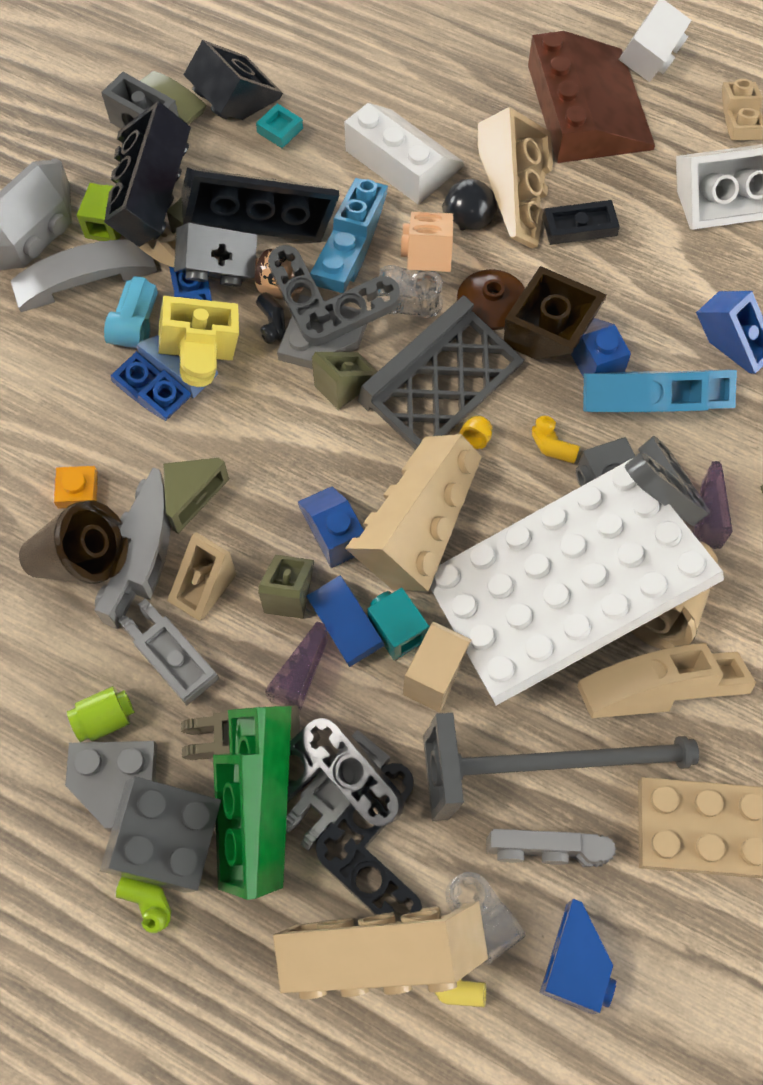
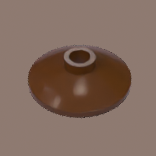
[457,269,525,330]

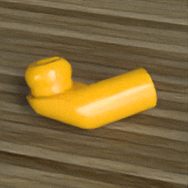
[532,416,580,464]

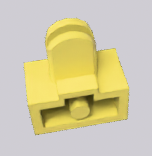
[158,296,239,387]

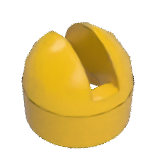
[459,416,493,449]

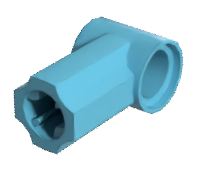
[104,276,158,348]

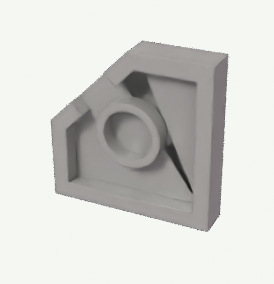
[277,294,367,369]
[65,741,157,831]

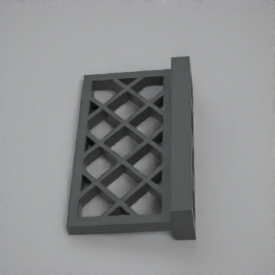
[358,295,524,450]

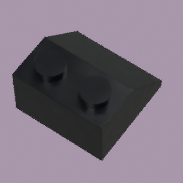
[183,40,283,120]

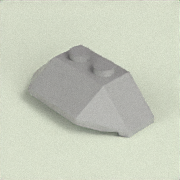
[0,158,72,270]

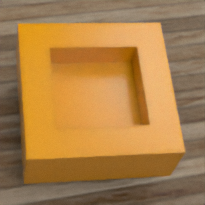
[54,466,98,509]

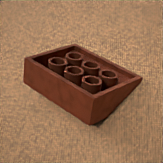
[528,31,655,163]

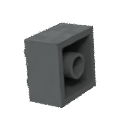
[100,776,221,893]

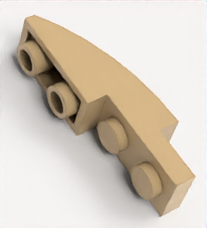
[577,643,756,718]

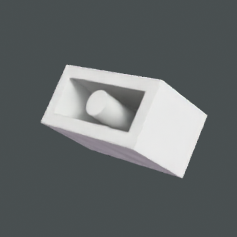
[618,0,692,82]

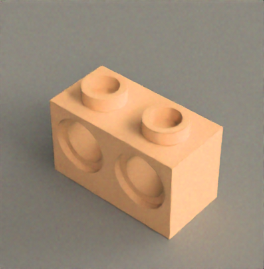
[401,211,453,272]

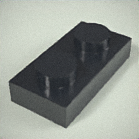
[542,200,620,245]

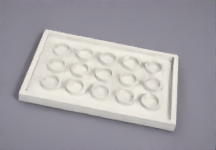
[430,458,724,706]

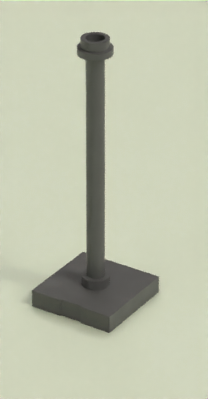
[423,713,699,821]

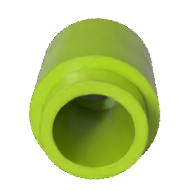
[67,686,135,742]

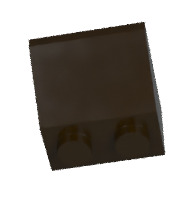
[504,266,607,359]

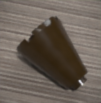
[19,500,129,583]

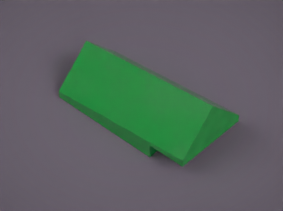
[213,706,292,900]

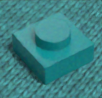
[256,103,303,148]

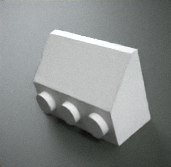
[344,103,464,205]
[676,144,763,230]

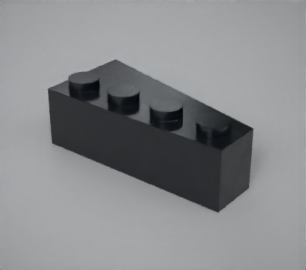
[104,101,191,247]

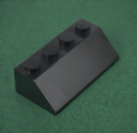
[182,167,340,242]

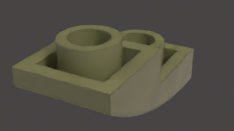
[140,71,207,125]

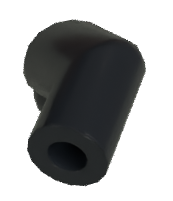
[256,292,286,344]

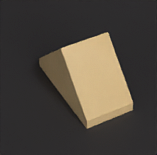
[167,532,237,621]
[403,622,472,713]

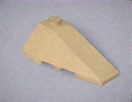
[477,107,553,249]

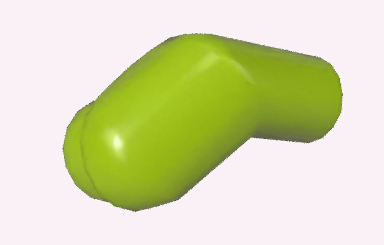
[116,877,171,933]

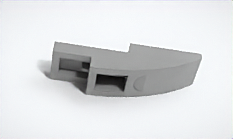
[94,468,170,629]

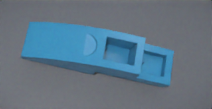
[310,178,388,293]
[583,369,737,412]

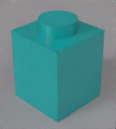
[367,588,430,661]

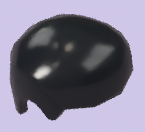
[442,178,498,231]

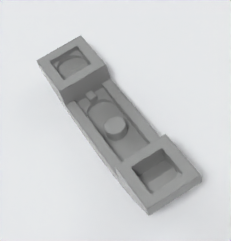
[11,240,157,312]

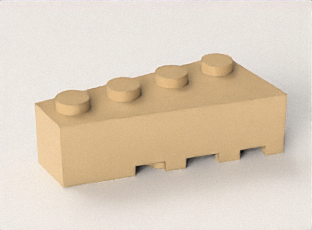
[345,434,482,591]
[273,901,488,1000]

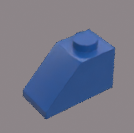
[696,291,763,374]
[571,318,631,378]
[298,486,364,568]
[539,899,616,1014]

